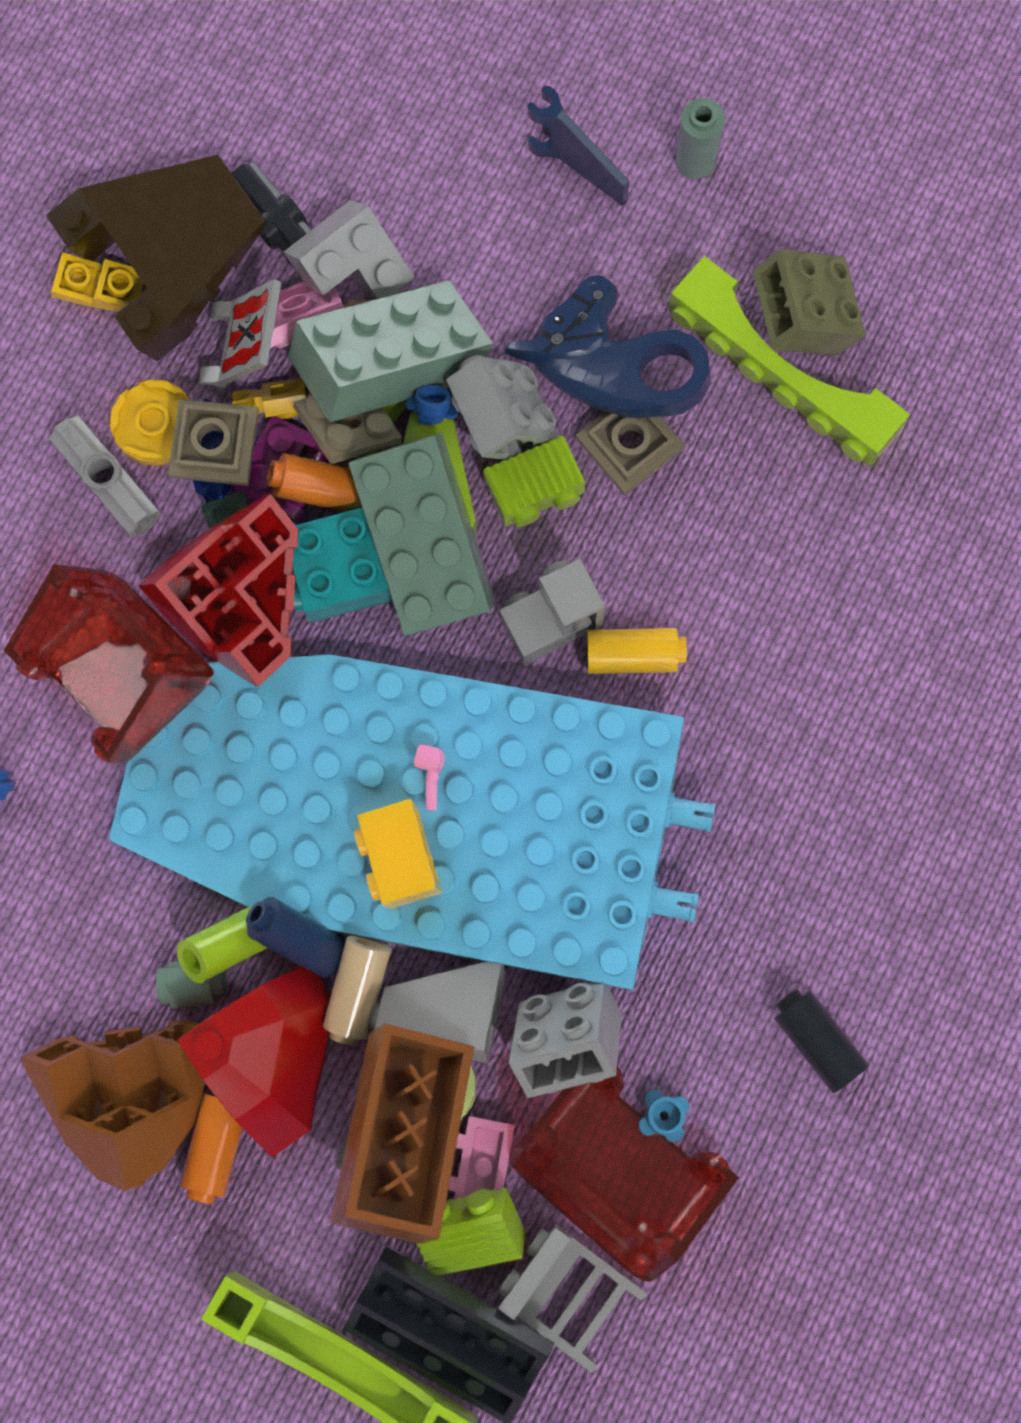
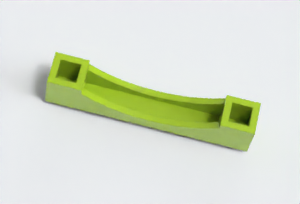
[669,255,910,467]
[201,1270,479,1423]

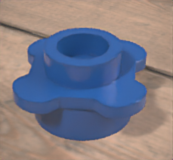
[406,384,458,425]

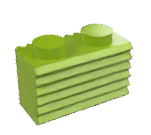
[483,436,585,527]
[417,1187,527,1276]

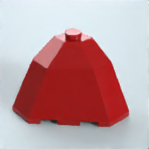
[138,494,298,686]
[177,967,331,1157]

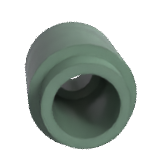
[156,961,227,1008]

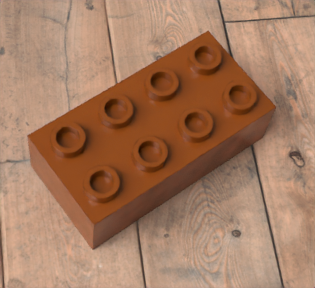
[330,1023,474,1244]

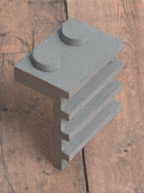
[497,1223,647,1373]

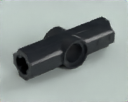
[232,162,311,276]

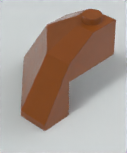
[21,1019,205,1191]

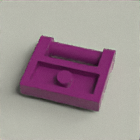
[232,416,330,525]

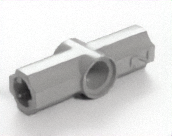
[49,415,161,538]

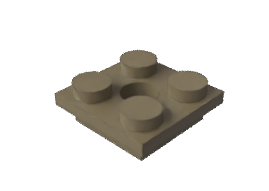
[293,394,402,464]
[168,399,259,486]
[575,411,686,496]

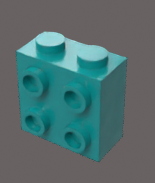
[293,507,393,623]

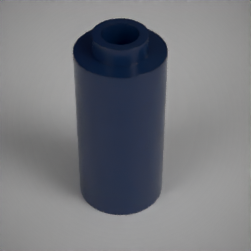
[246,897,346,978]

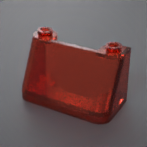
[4,564,214,764]
[509,1066,739,1282]

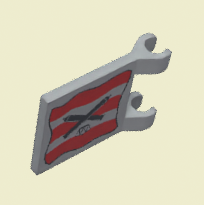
[198,279,281,393]

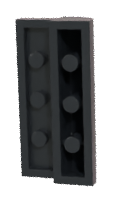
[342,1247,555,1423]

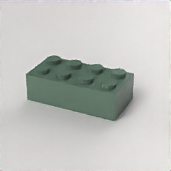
[288,280,493,422]
[348,432,496,636]

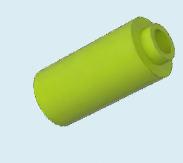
[177,906,267,984]

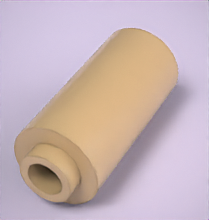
[323,935,392,1045]

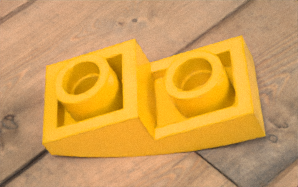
[51,252,144,312]

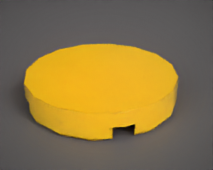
[110,379,190,466]

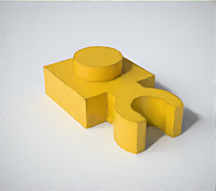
[232,377,308,419]

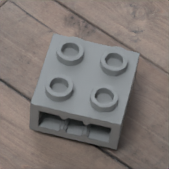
[446,355,559,460]
[509,982,622,1098]

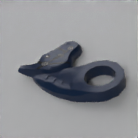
[505,275,711,418]

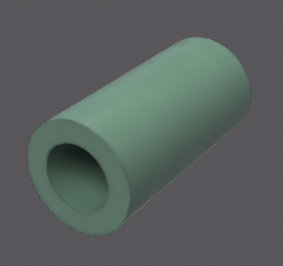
[675,98,725,179]

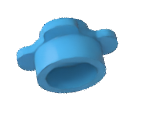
[638,1090,689,1142]

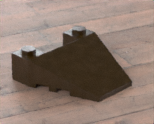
[45,155,267,361]

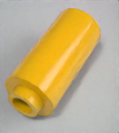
[587,628,687,674]

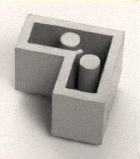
[284,200,415,300]
[499,558,605,666]

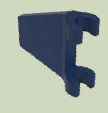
[527,85,629,206]

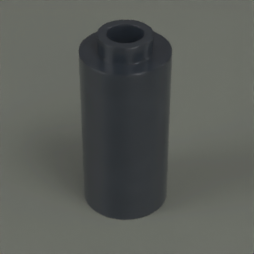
[774,988,869,1093]

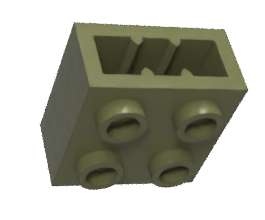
[753,249,866,355]

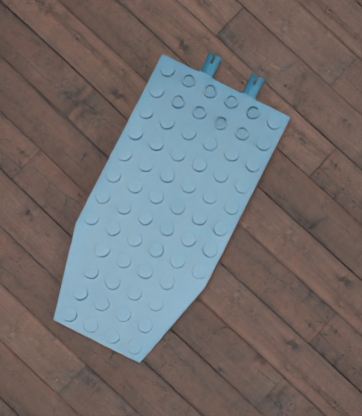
[109,654,716,991]

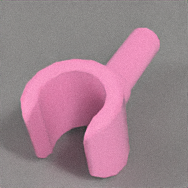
[414,744,445,810]

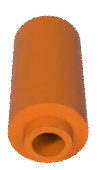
[267,453,362,512]
[179,1093,243,1204]

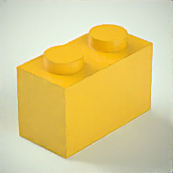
[354,798,442,910]

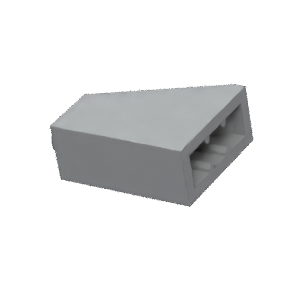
[370,961,506,1063]

